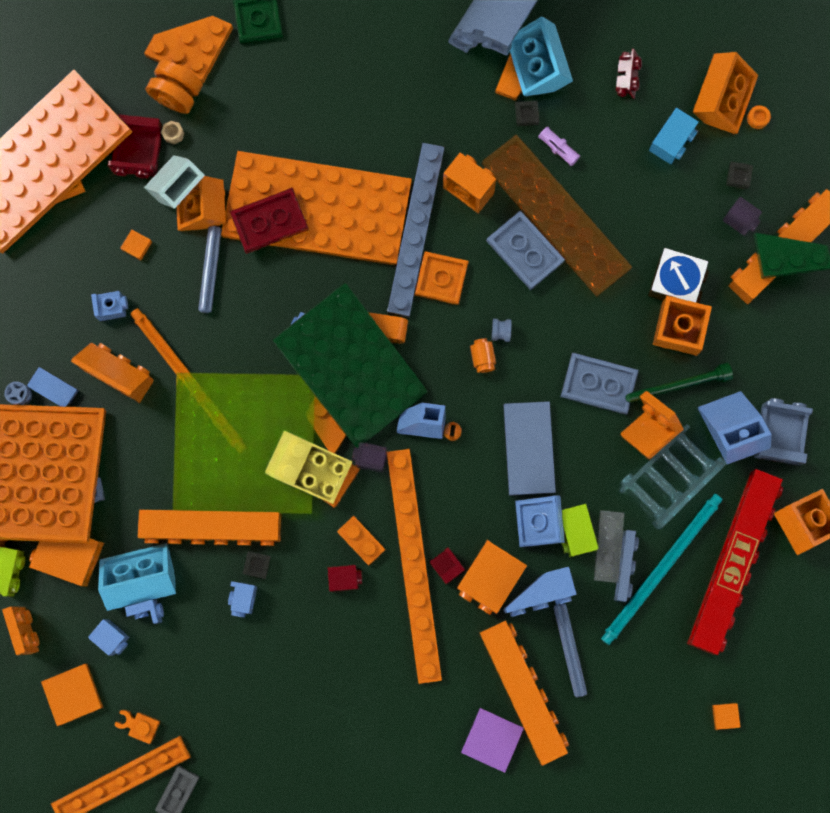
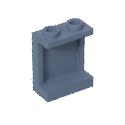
[754,398,813,466]

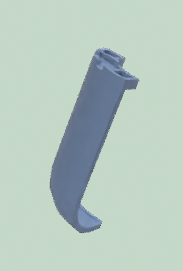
[448,0,538,56]

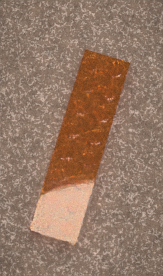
[482,134,632,297]

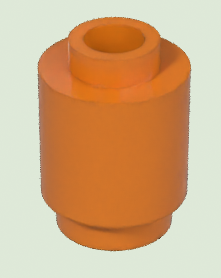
[470,338,496,373]

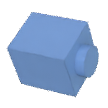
[88,619,129,656]

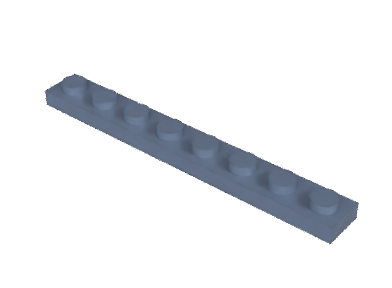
[387,143,444,318]

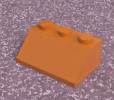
[693,52,759,134]
[71,343,154,403]

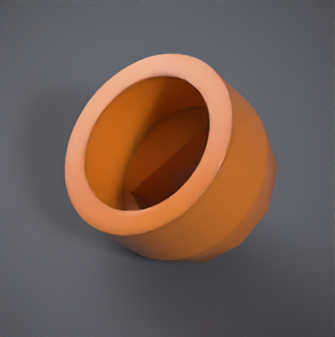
[443,422,462,441]

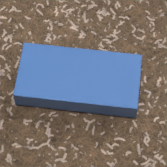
[27,367,79,407]

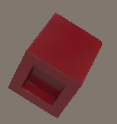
[430,548,465,584]

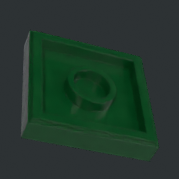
[233,0,283,44]

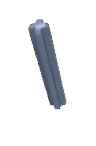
[198,226,222,313]
[554,604,587,697]

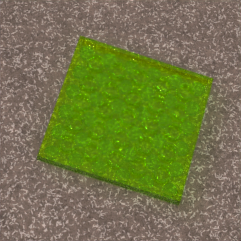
[173,373,315,514]

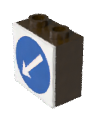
[648,248,709,303]

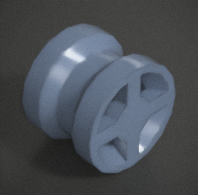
[492,318,511,342]
[4,382,32,405]

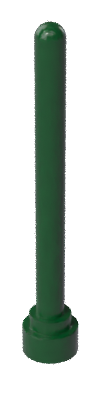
[625,363,733,402]

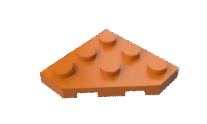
[144,16,233,83]

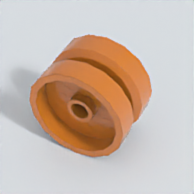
[145,60,203,114]

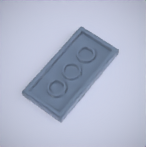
[503,402,556,496]

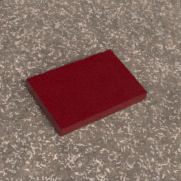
[229,188,309,254]

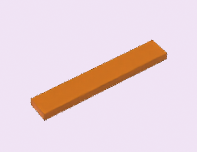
[51,736,191,813]

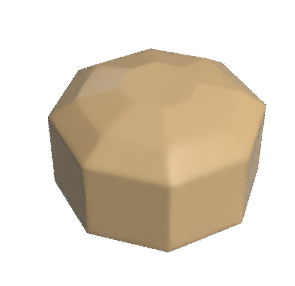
[161,121,184,145]

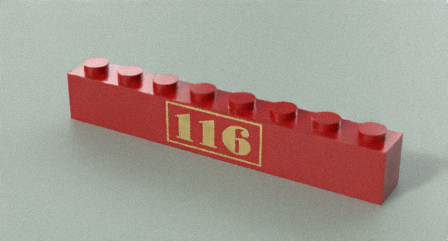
[687,469,783,655]

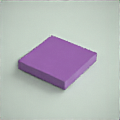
[461,708,524,773]

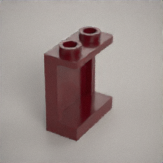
[108,114,163,178]

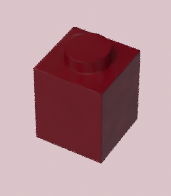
[328,565,362,592]

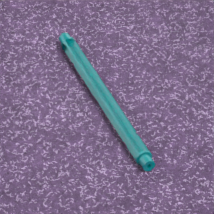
[601,494,723,645]

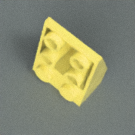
[265,431,352,504]

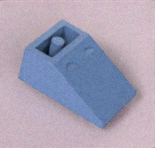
[698,391,772,464]
[503,567,577,617]

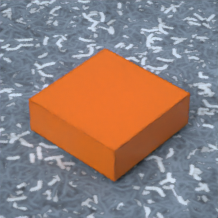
[120,230,152,260]
[712,703,740,730]

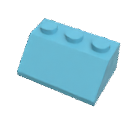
[510,16,573,96]
[98,543,176,611]

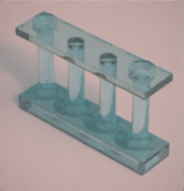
[619,424,726,530]

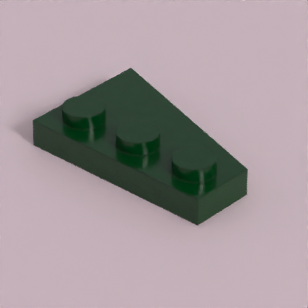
[753,233,830,279]

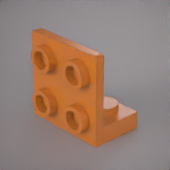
[621,391,684,459]

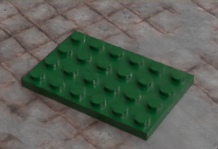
[272,283,428,449]

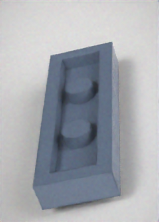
[614,530,639,602]

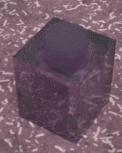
[722,197,762,236]
[352,442,387,473]

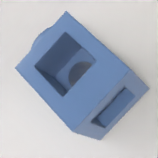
[91,291,128,321]
[228,581,257,618]

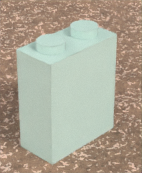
[144,155,205,209]

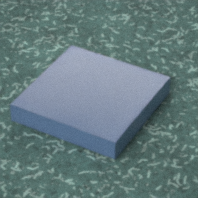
[516,495,565,547]

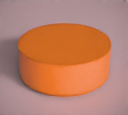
[747,105,771,129]

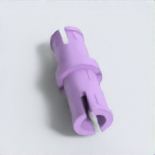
[538,127,580,166]

